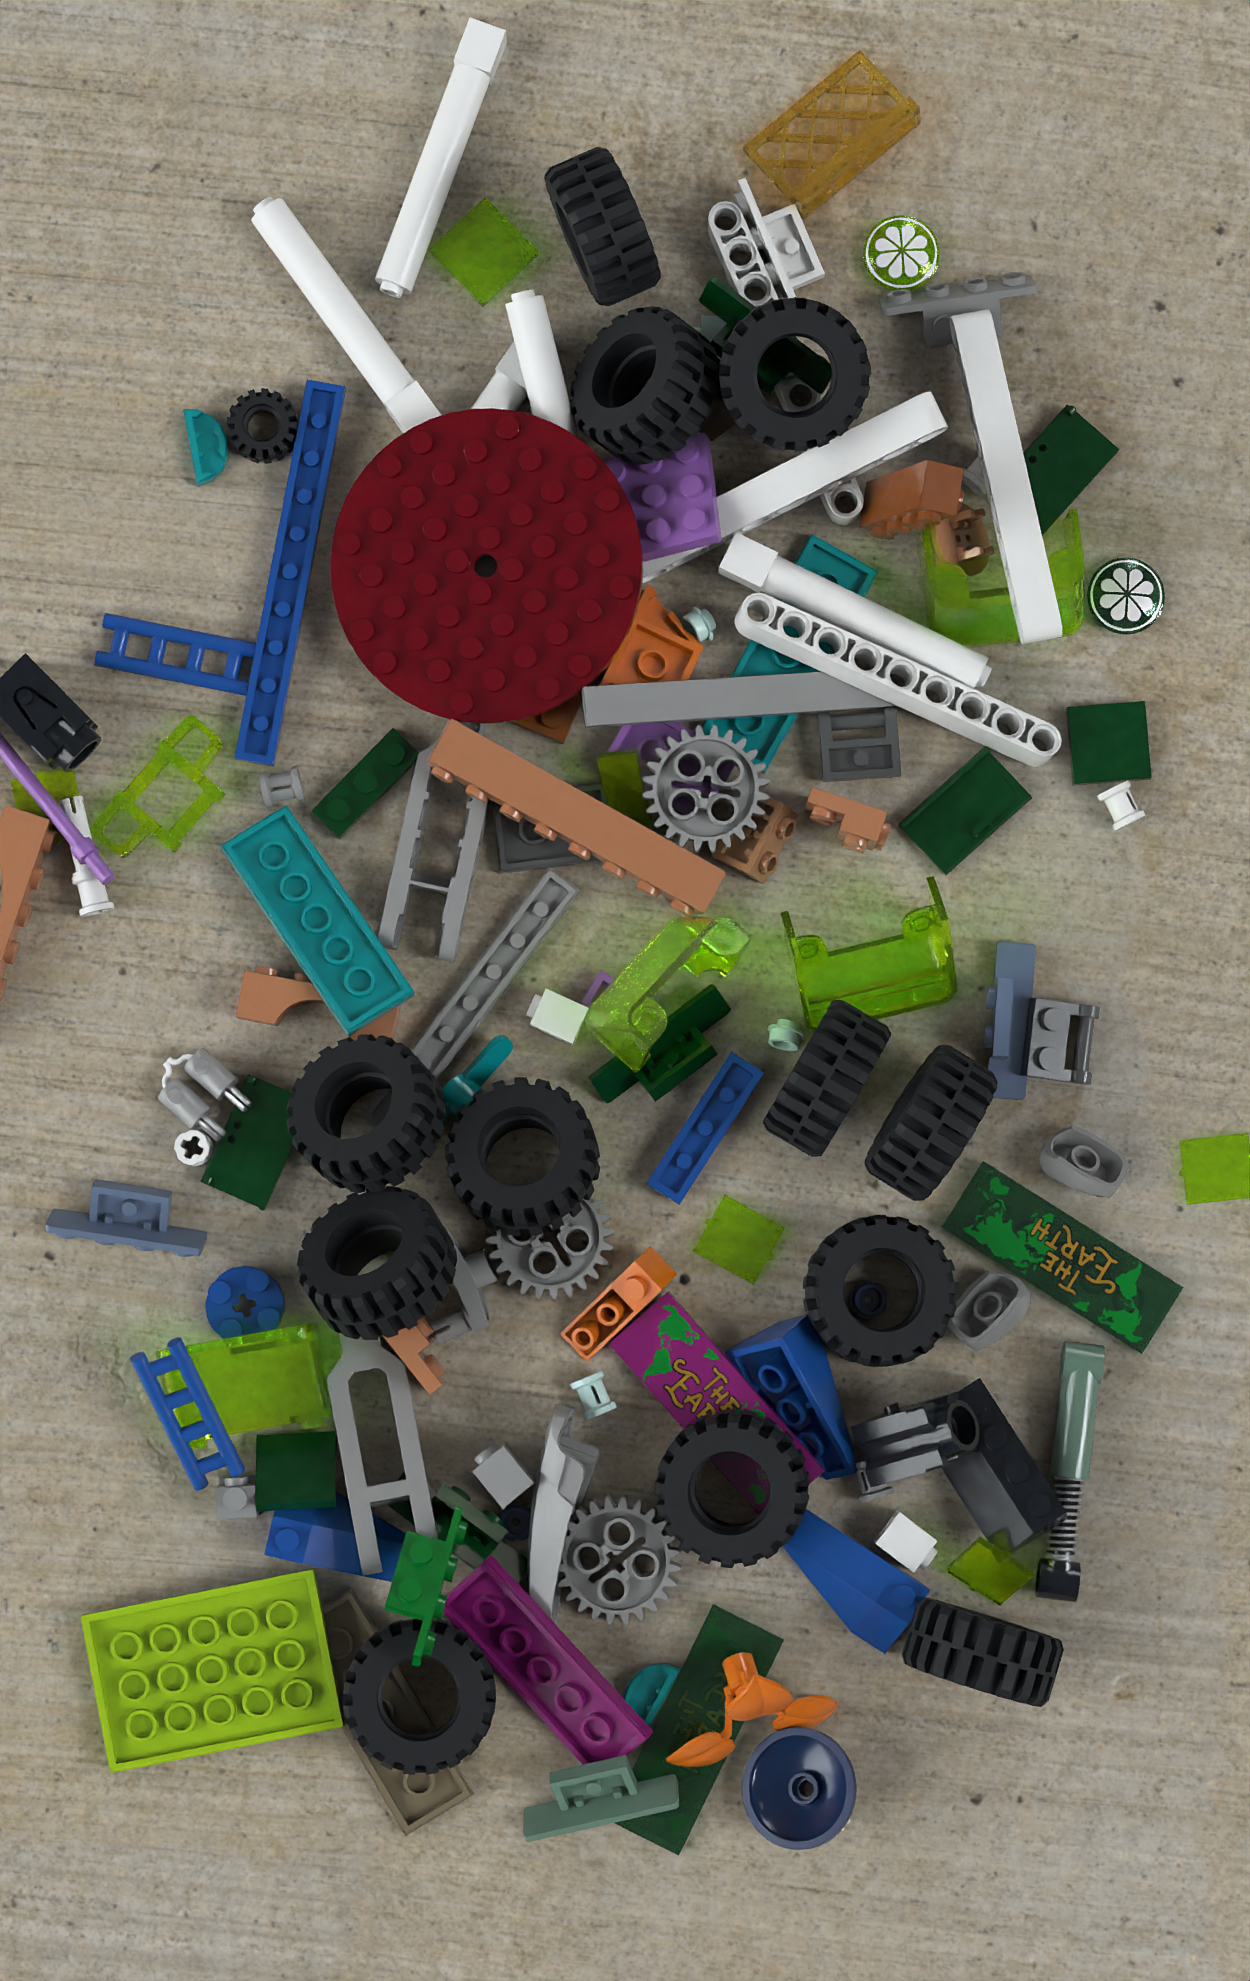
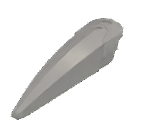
[527,1403,601,1624]

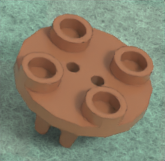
[927,503,994,578]

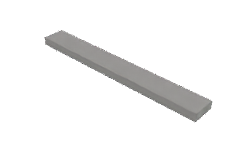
[582,669,893,728]
[360,867,580,1127]

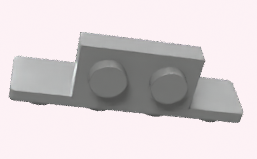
[879,272,1037,348]

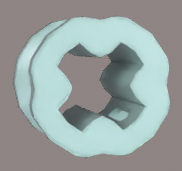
[570,1371,617,1420]

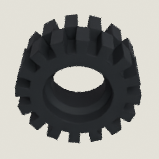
[227,388,299,464]

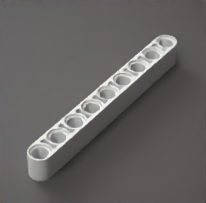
[707,201,864,526]
[950,309,1062,645]
[642,391,948,583]
[735,593,1062,767]

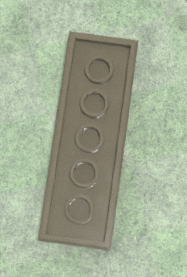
[322,1588,474,1836]

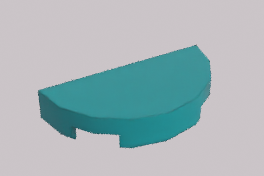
[183,409,229,487]
[623,1663,681,1727]

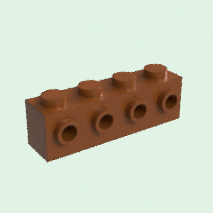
[859,460,964,540]

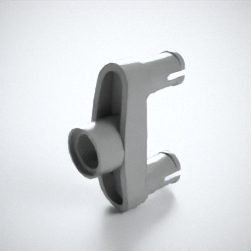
[431,1226,499,1345]

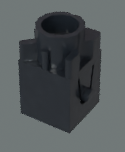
[0,653,101,773]
[850,1392,980,1488]

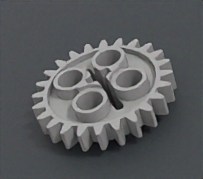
[642,725,769,853]
[486,1173,614,1302]
[558,1494,682,1625]

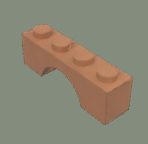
[235,965,401,1041]

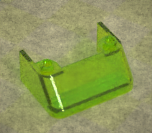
[917,509,1085,648]
[780,876,958,1032]

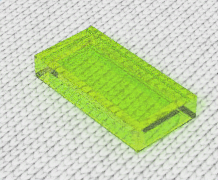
[597,748,652,826]

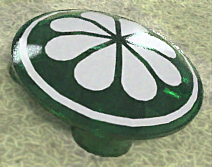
[1087,558,1165,635]

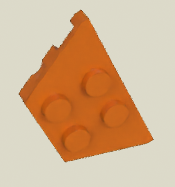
[600,585,703,686]

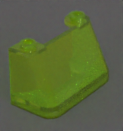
[585,916,753,1073]
[155,1322,333,1450]

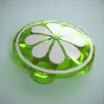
[862,215,940,291]

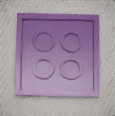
[603,432,722,562]

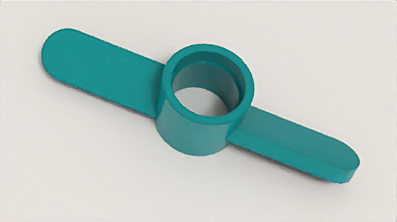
[440,1035,513,1123]

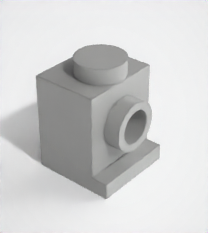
[215,1475,261,1520]

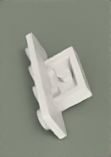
[733,178,825,299]

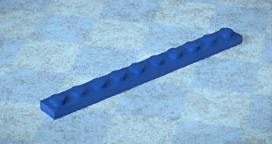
[234,379,346,767]

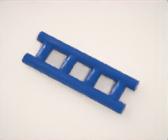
[94,613,256,696]
[130,1337,245,1491]

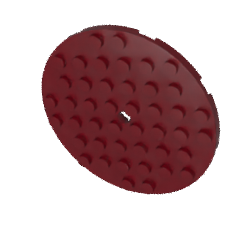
[330,408,643,724]

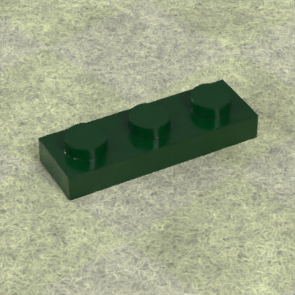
[311,728,419,839]

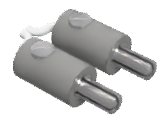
[158,1048,251,1141]

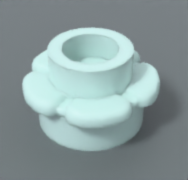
[681,606,716,643]
[767,1019,805,1051]

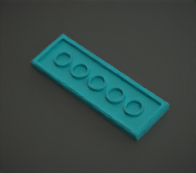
[702,534,879,774]
[220,805,415,1037]

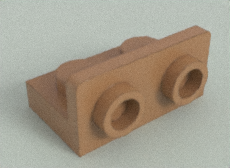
[711,797,798,884]

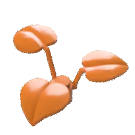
[665,1652,839,1767]

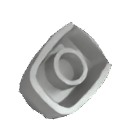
[1039,1125,1128,1198]
[948,1271,1031,1352]

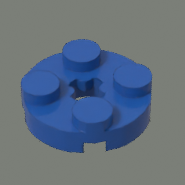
[205,1266,285,1345]

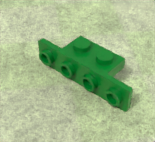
[385,1506,468,1667]

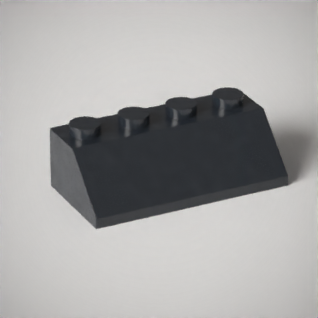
[941,1378,1068,1561]

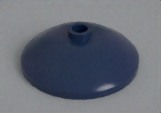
[742,1727,857,1850]

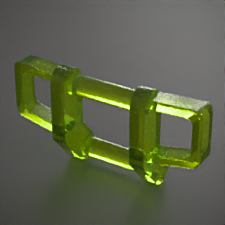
[90,715,226,858]

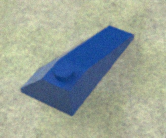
[725,1315,858,1480]
[264,1490,406,1582]
[782,1509,930,1654]

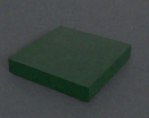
[1066,701,1152,786]
[255,1431,337,1511]

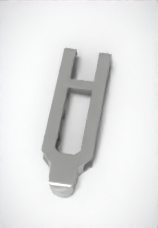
[378,719,490,963]
[327,1333,438,1576]

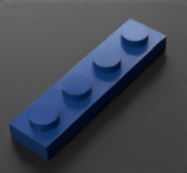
[646,1051,764,1205]

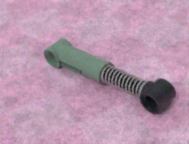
[1035,1341,1105,1602]

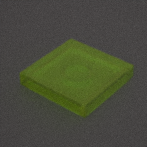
[429,197,538,307]

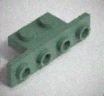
[523,1755,679,1842]

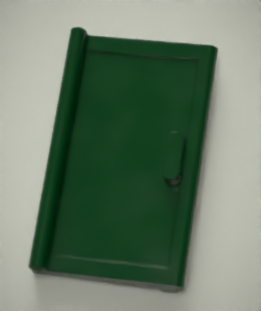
[1023,404,1120,536]
[898,746,1032,876]
[200,1074,295,1211]

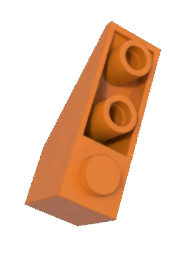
[560,1246,677,1362]

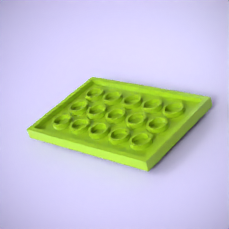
[80,1568,345,1773]

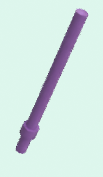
[0,733,115,885]

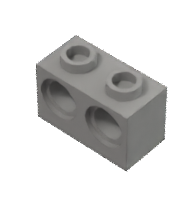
[472,1442,535,1509]

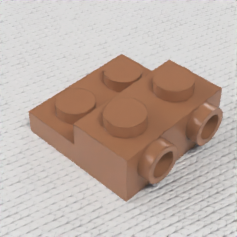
[804,787,891,853]
[382,1317,446,1395]

